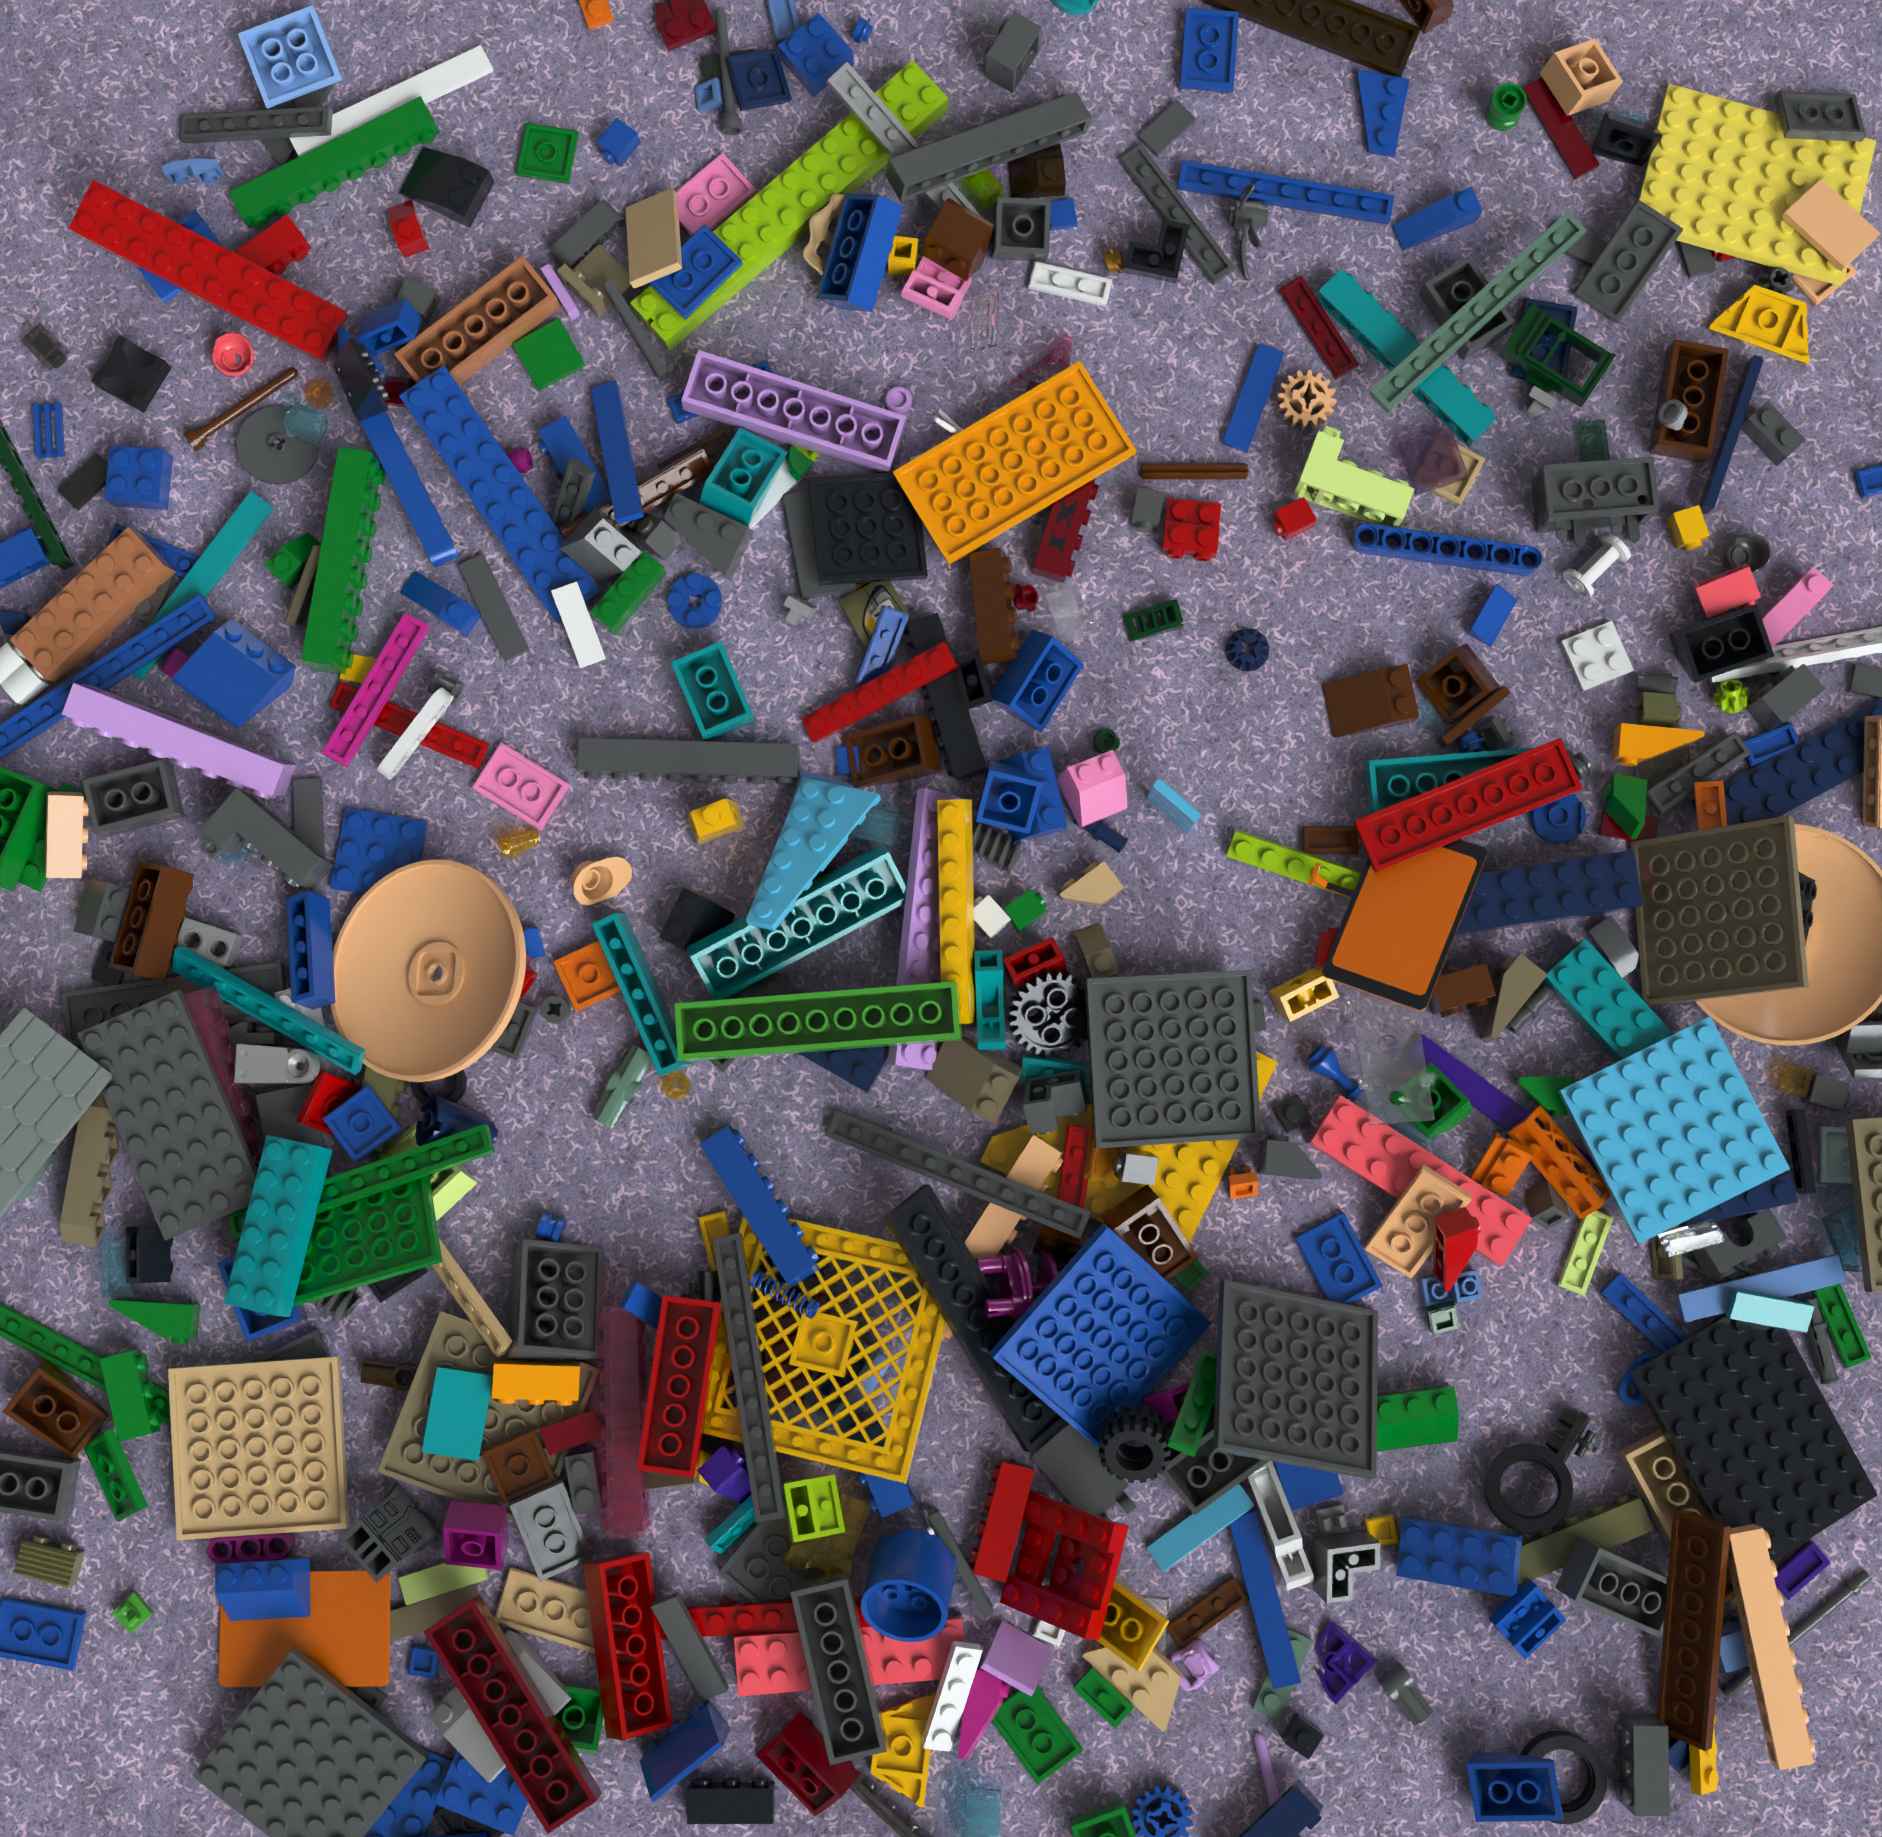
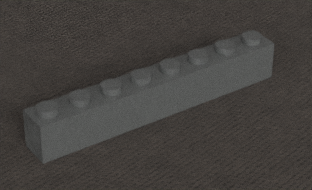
[885,92,1092,201]
[577,738,800,785]

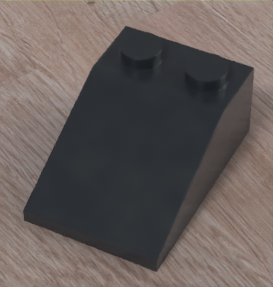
[399,147,494,228]

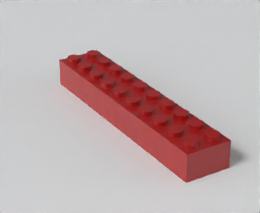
[68,180,349,364]

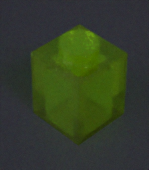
[962,169,1004,212]

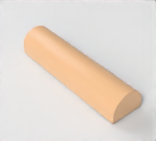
[1863,715,1882,828]

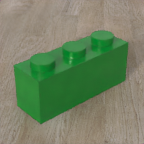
[590,550,666,636]
[99,1348,162,1442]

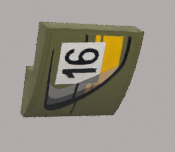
[839,581,912,648]

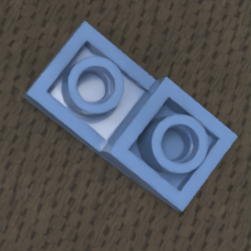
[161,158,225,185]
[1417,1270,1483,1307]

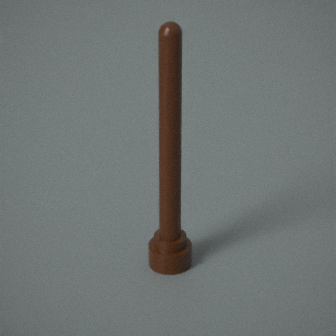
[183,368,298,452]

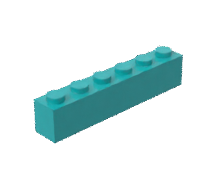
[592,912,692,1076]

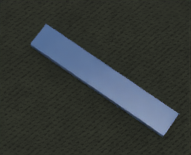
[1675,1254,1846,1322]

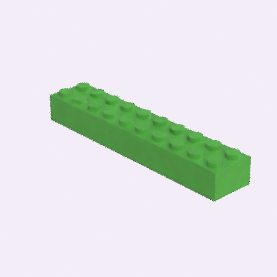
[674,981,963,1062]

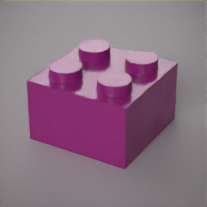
[443,1500,509,1570]

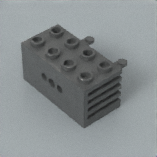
[1531,456,1660,547]

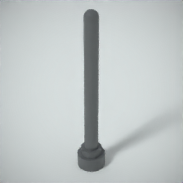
[715,7,743,135]

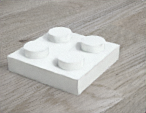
[1560,621,1634,692]

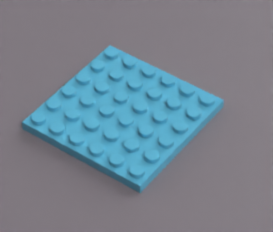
[1558,1016,1790,1244]

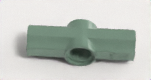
[592,1045,652,1129]

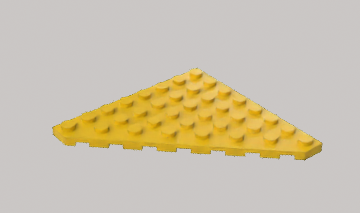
[980,1051,1278,1243]

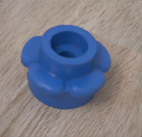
[851,17,873,44]
[1457,732,1484,753]

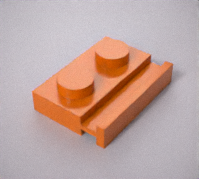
[1470,1132,1534,1197]

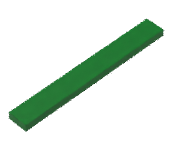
[0,1302,171,1426]

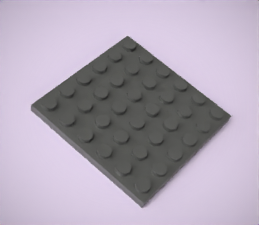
[1085,970,1261,1148]
[1213,1280,1378,1479]
[192,1647,430,1837]

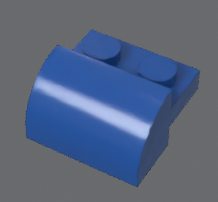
[1489,1579,1566,1660]

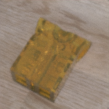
[781,1492,871,1577]

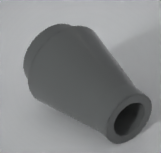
[1636,673,1678,694]

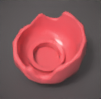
[212,332,254,377]

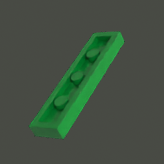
[18,781,86,892]
[1167,1349,1217,1457]

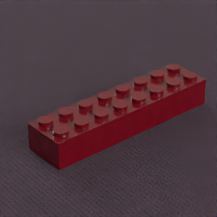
[424,1594,602,1834]

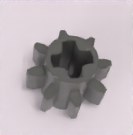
[1758,267,1795,295]

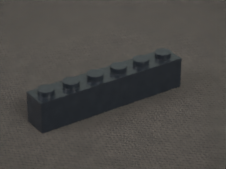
[904,613,987,781]

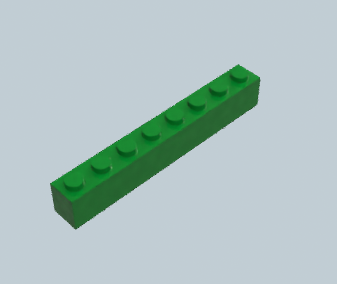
[229,96,440,229]

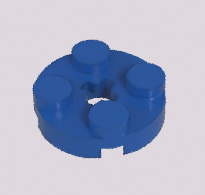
[667,573,723,629]

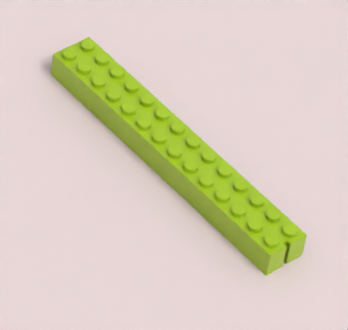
[630,60,949,351]

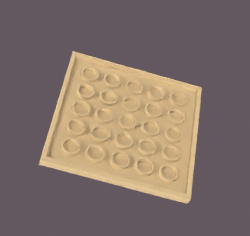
[168,1356,349,1541]

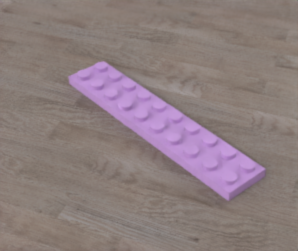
[888,788,964,1070]

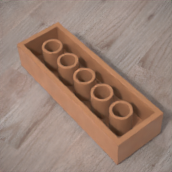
[394,255,561,386]
[10,527,176,683]

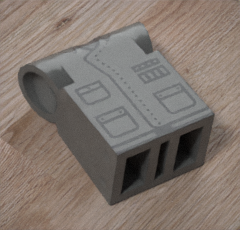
[339,1483,442,1583]

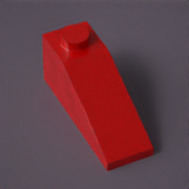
[1433,1207,1481,1292]

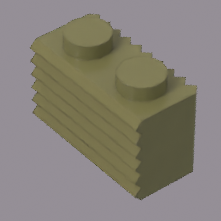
[13,1534,85,1588]

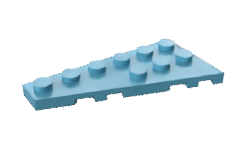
[746,777,881,931]

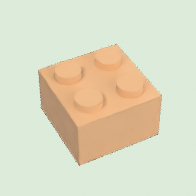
[1540,39,1623,116]

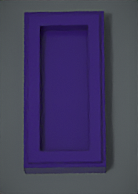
[1774,1540,1831,1600]

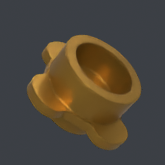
[1103,244,1125,274]

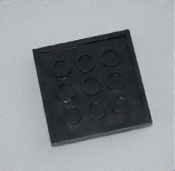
[808,473,928,585]

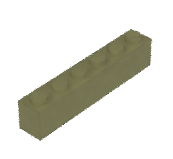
[1496,1493,1654,1595]

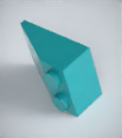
[699,427,788,526]

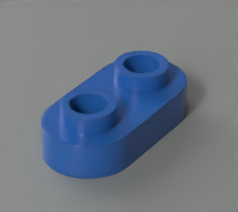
[1617,1353,1656,1406]

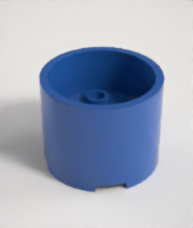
[861,1528,957,1642]

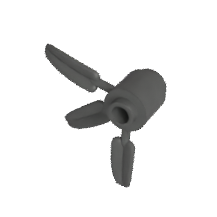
[1228,183,1268,281]

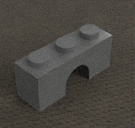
[1690,1208,1787,1279]

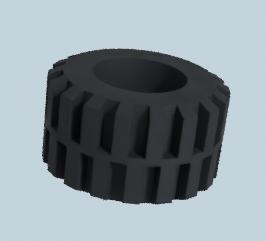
[1099,1404,1171,1483]

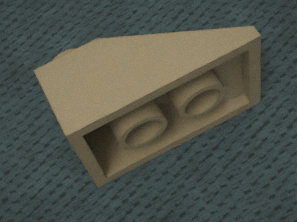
[1480,953,1548,1043]
[926,1036,1024,1124]

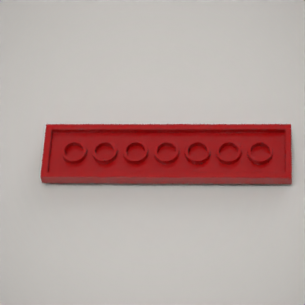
[1353,738,1583,874]

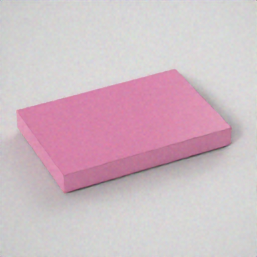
[676,152,758,237]
[471,742,571,831]

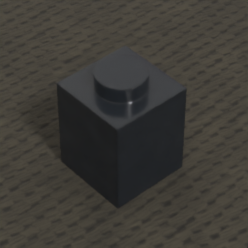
[1281,1713,1324,1760]

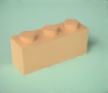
[45,791,89,878]

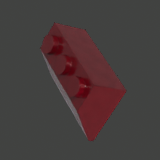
[755,1711,860,1817]

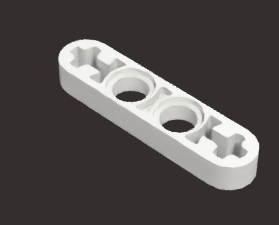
[377,687,454,780]

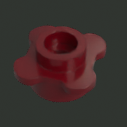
[1013,584,1038,612]

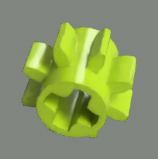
[1714,679,1750,714]

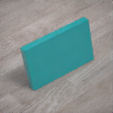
[422,1366,493,1461]

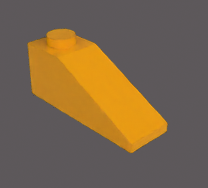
[1612,723,1704,766]

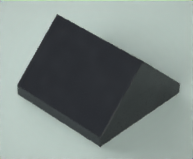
[1591,111,1662,167]

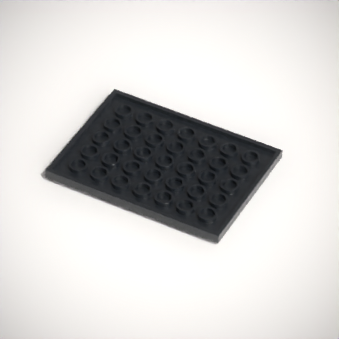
[1629,1314,1878,1562]

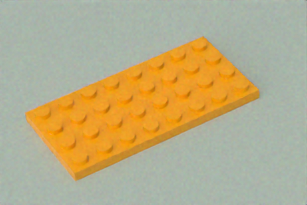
[893,361,1137,565]

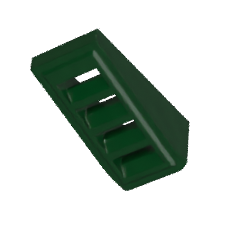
[1123,599,1184,642]

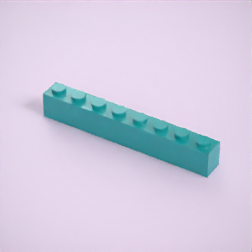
[1316,269,1497,447]

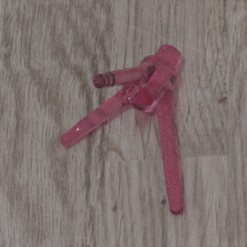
[1011,336,1074,385]

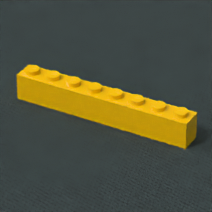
[937,799,976,1024]

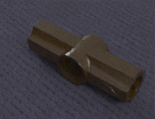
[360,1358,418,1391]

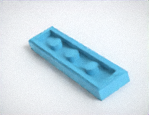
[1146,1483,1255,1572]

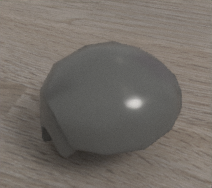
[1724,533,1772,575]

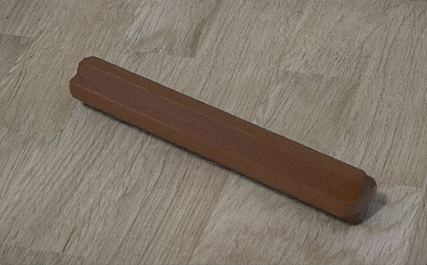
[1141,463,1249,479]

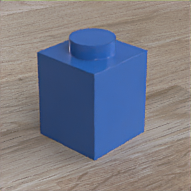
[597,117,641,167]

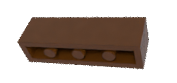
[969,548,1021,665]

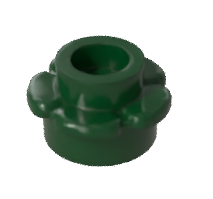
[1093,729,1120,754]

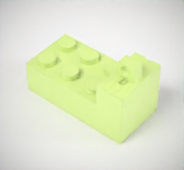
[1293,426,1415,527]

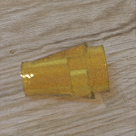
[498,828,541,859]

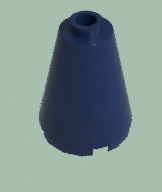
[415,1094,498,1146]

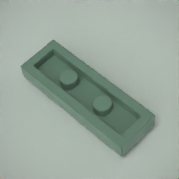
[1252,1628,1313,1720]

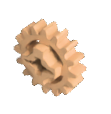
[1277,370,1337,430]

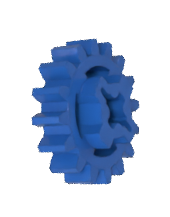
[1131,1783,1193,1837]

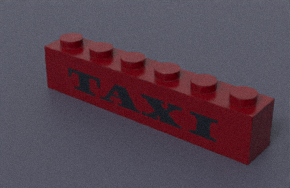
[1033,474,1103,583]

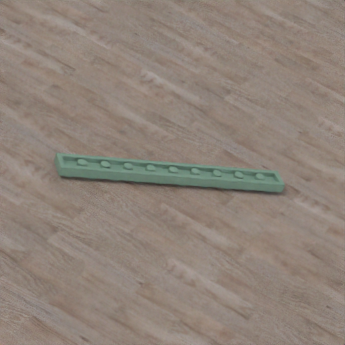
[1369,211,1587,413]

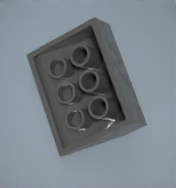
[508,1239,604,1360]

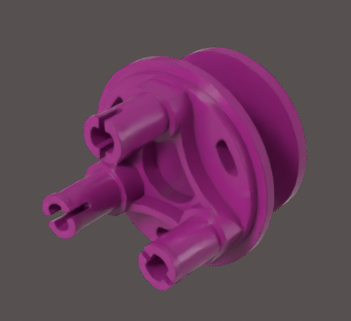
[975,1248,1063,1325]

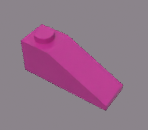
[958,1670,1010,1759]

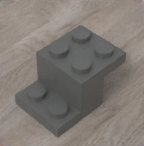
[1836,1002,1882,1079]

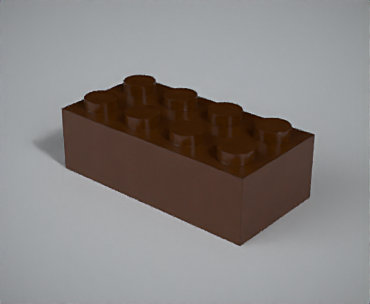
[1649,339,1729,463]
[108,861,194,981]

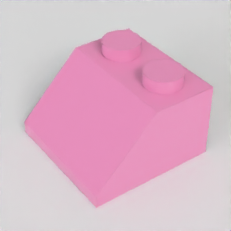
[1056,750,1127,828]

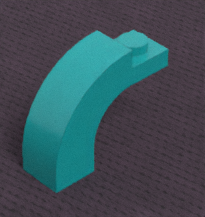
[974,950,1006,1050]

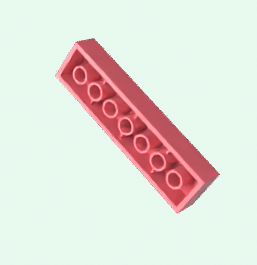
[1307,1095,1532,1266]
[734,1614,964,1696]

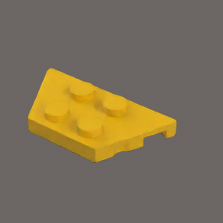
[1707,285,1810,364]
[870,1692,936,1808]

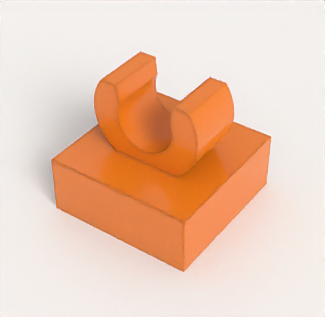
[1228,1165,1258,1200]

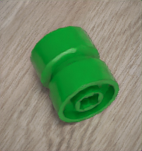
[1485,83,1527,131]

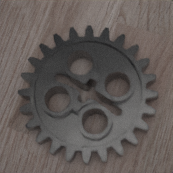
[1007,968,1088,1058]

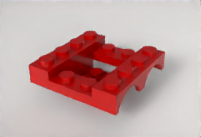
[1000,1491,1129,1640]

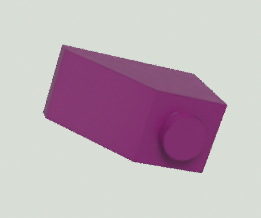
[1143,1381,1191,1422]

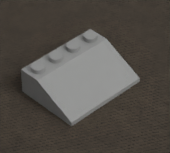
[428,1630,572,1783]

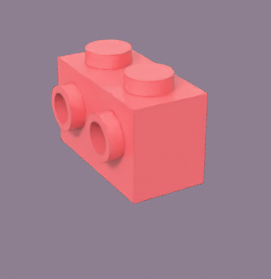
[1692,564,1761,619]

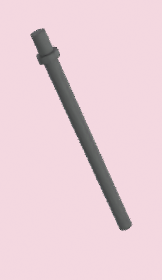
[1720,1570,1872,1699]

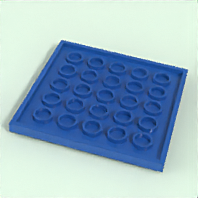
[988,1223,1211,1449]

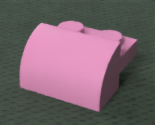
[901,256,972,320]

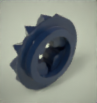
[1226,628,1270,672]

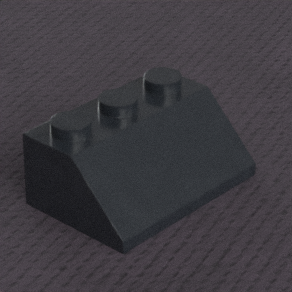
[1669,604,1774,683]

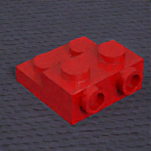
[1161,498,1221,562]

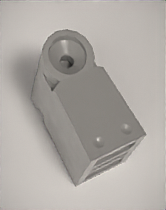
[234,1044,335,1084]

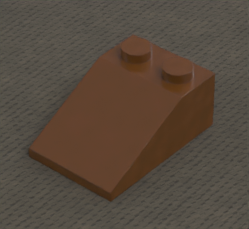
[1322,664,1419,738]
[844,715,941,789]
[1101,1184,1199,1281]
[2,1358,109,1460]

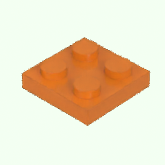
[553,940,621,1012]

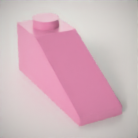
[1762,567,1834,646]

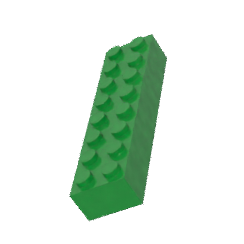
[301,447,386,675]

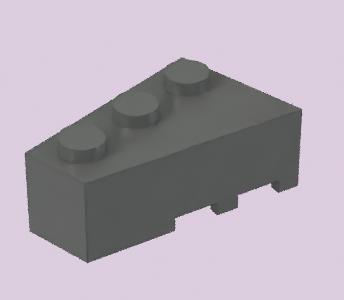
[663,493,754,580]

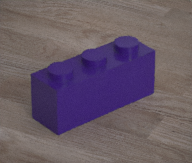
[697,1446,751,1503]

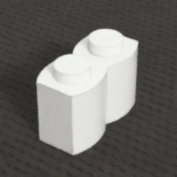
[0,643,49,707]

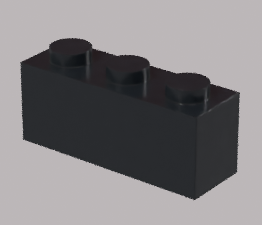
[687,1777,775,1824]

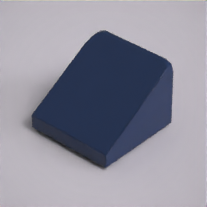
[0,609,32,635]
[1668,1737,1690,1773]

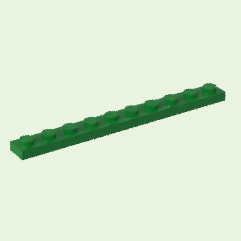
[227,1124,495,1241]

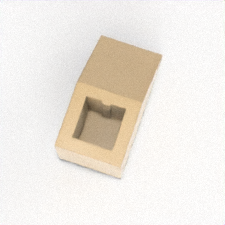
[1059,861,1124,907]

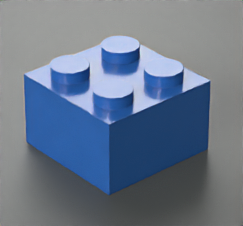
[778,12,854,97]
[104,446,173,510]

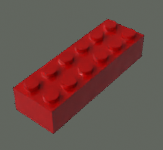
[637,1295,722,1478]
[583,1551,673,1740]

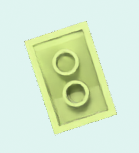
[379,1118,477,1222]

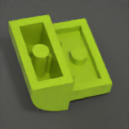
[781,1474,845,1543]

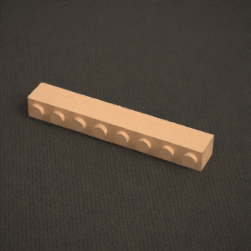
[941,1134,1064,1342]
[1727,1524,1815,1770]

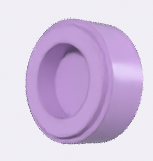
[885,386,912,414]

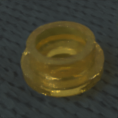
[662,1072,691,1100]

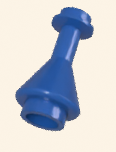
[1307,1045,1364,1101]

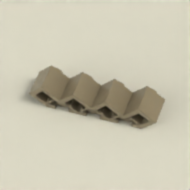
[58,1092,120,1247]

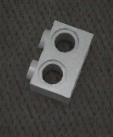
[174,917,244,969]

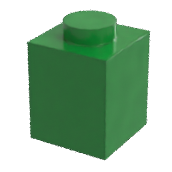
[1003,889,1047,933]

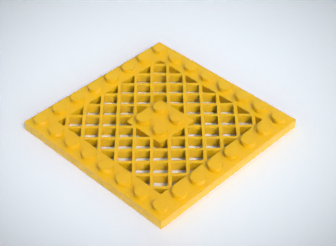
[703,1215,946,1484]

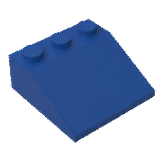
[172,619,296,729]
[639,1701,730,1802]

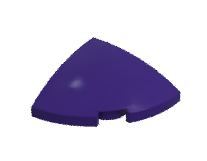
[1317,1621,1378,1705]

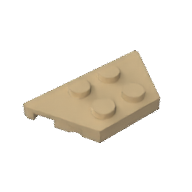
[1082,1646,1183,1732]

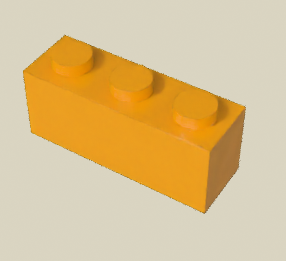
[492,1361,581,1405]

